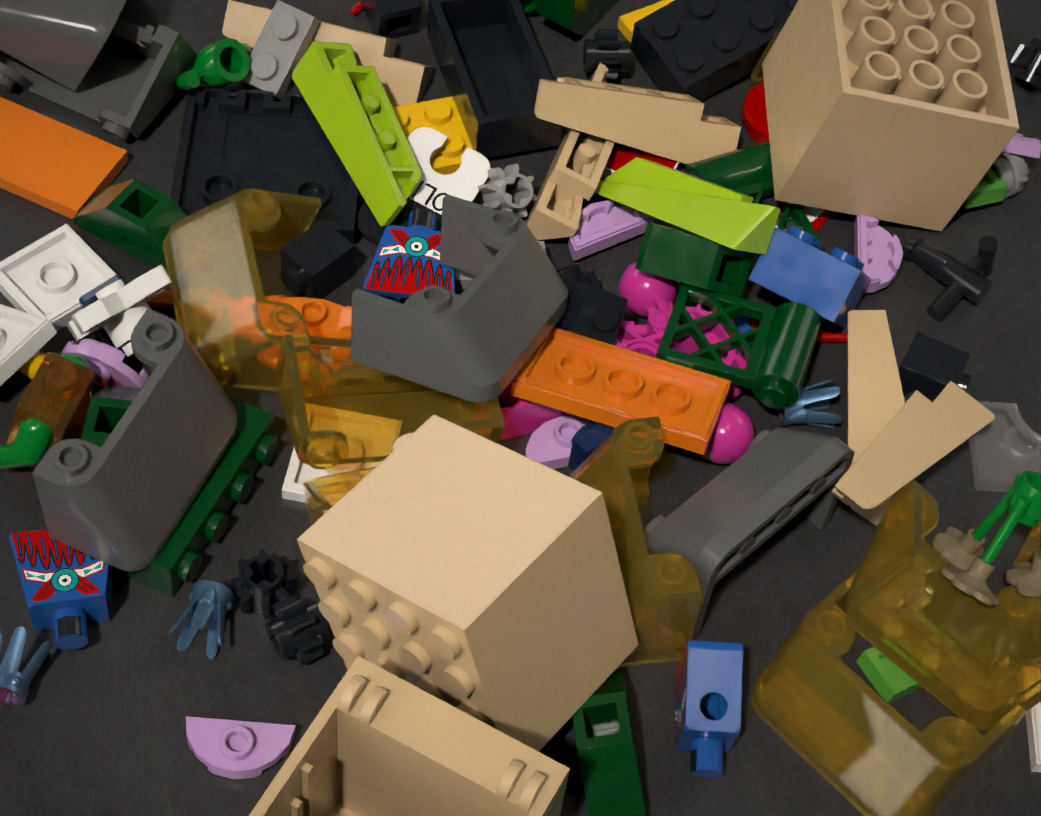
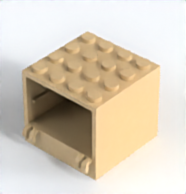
[762,0,1020,232]
[297,414,639,752]
[249,656,570,816]

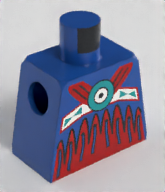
[363,209,455,304]
[9,529,116,650]
[674,640,743,779]

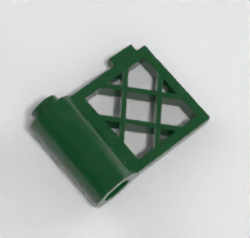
[684,141,824,273]
[656,283,821,408]

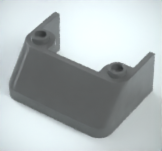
[351,194,568,402]
[632,427,855,640]

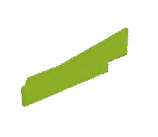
[292,41,422,226]
[594,157,781,255]

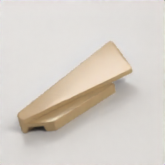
[222,0,435,107]
[525,63,615,241]
[534,77,741,164]
[848,310,909,532]
[831,381,995,509]

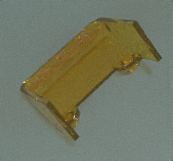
[163,188,351,396]
[751,566,1026,816]

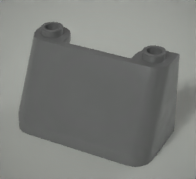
[0,0,126,92]
[0,17,197,142]
[32,308,238,572]

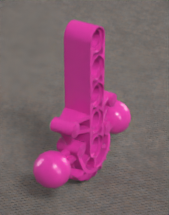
[481,262,755,464]

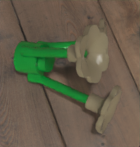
[932,471,1041,606]

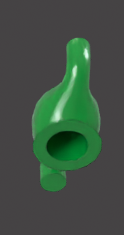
[176,38,252,90]

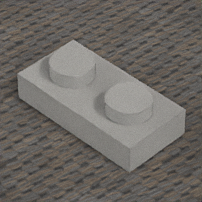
[241,0,320,100]

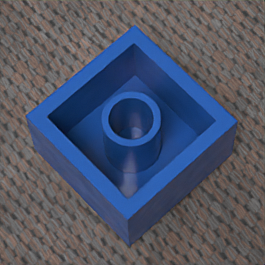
[748,225,871,328]

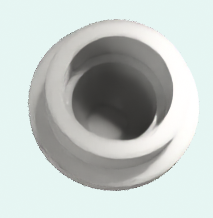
[990,153,1029,197]

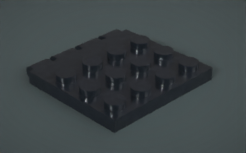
[170,86,359,243]

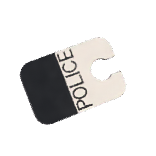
[356,127,491,245]

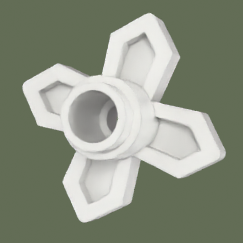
[67,264,172,357]

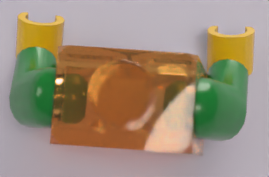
[0,349,96,470]

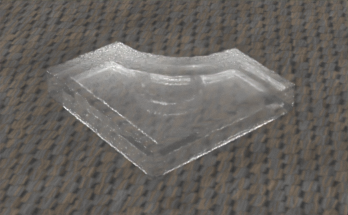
[969,401,1041,492]

